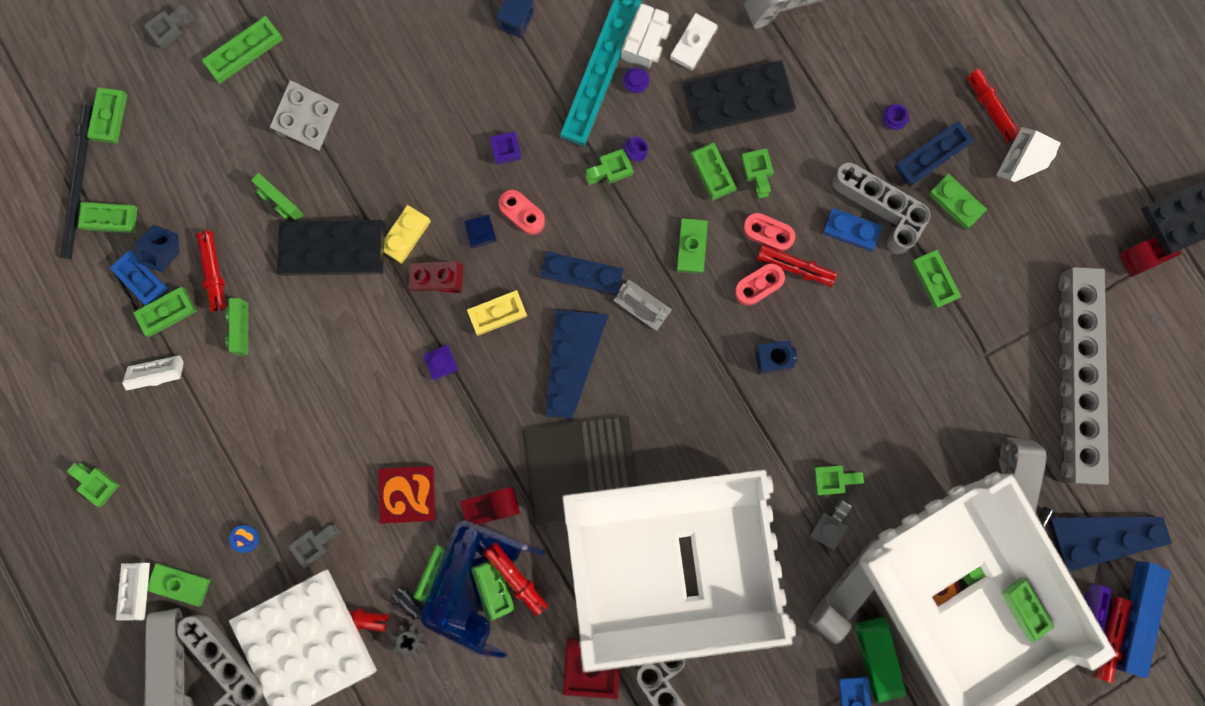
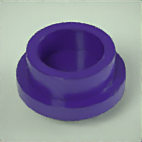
[623,67,649,93]
[882,104,909,130]
[623,136,649,162]

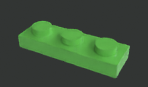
[202,16,283,83]

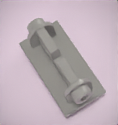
[613,280,672,331]

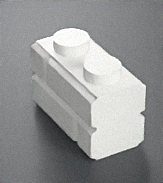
[621,4,671,69]

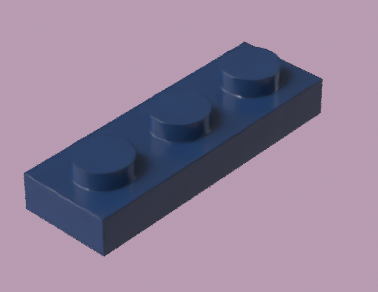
[894,121,974,187]
[540,251,624,296]

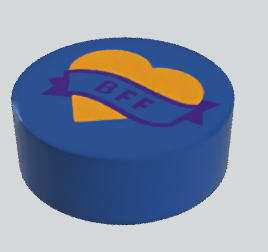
[229,525,260,553]

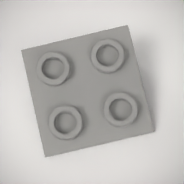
[269,80,339,151]

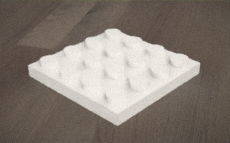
[229,569,377,706]

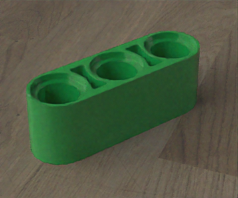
[856,616,906,703]

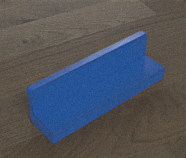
[1116,561,1171,678]

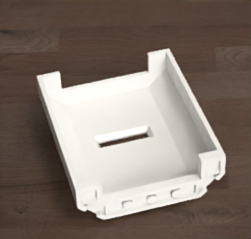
[563,470,795,672]
[859,472,1116,706]

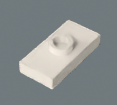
[670,14,718,71]
[122,356,184,391]
[116,563,150,620]

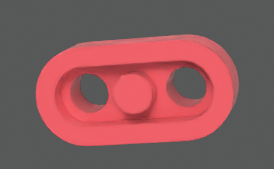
[499,190,545,235]
[743,213,795,252]
[735,264,785,306]

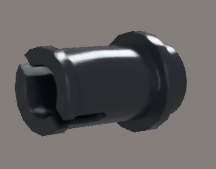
[390,585,426,620]

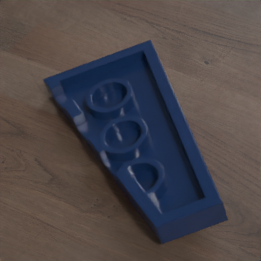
[546,310,609,419]
[1049,517,1172,572]

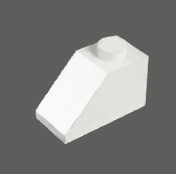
[997,127,1061,182]

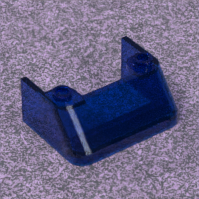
[421,521,546,658]

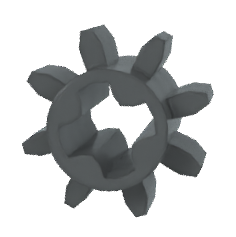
[391,623,427,660]

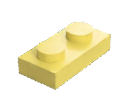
[384,205,431,264]
[467,290,527,336]

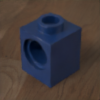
[496,0,534,39]
[135,225,180,272]
[754,340,797,375]

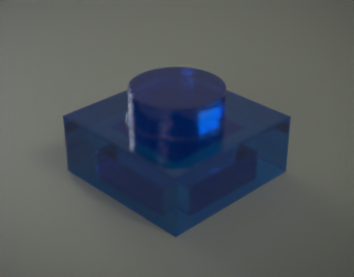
[464,215,497,248]

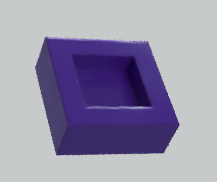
[490,131,522,165]
[423,345,459,381]

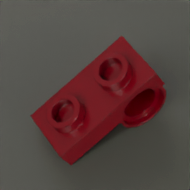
[1118,237,1182,277]
[408,261,464,293]
[460,487,521,528]

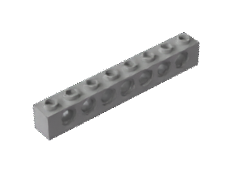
[1059,268,1109,485]

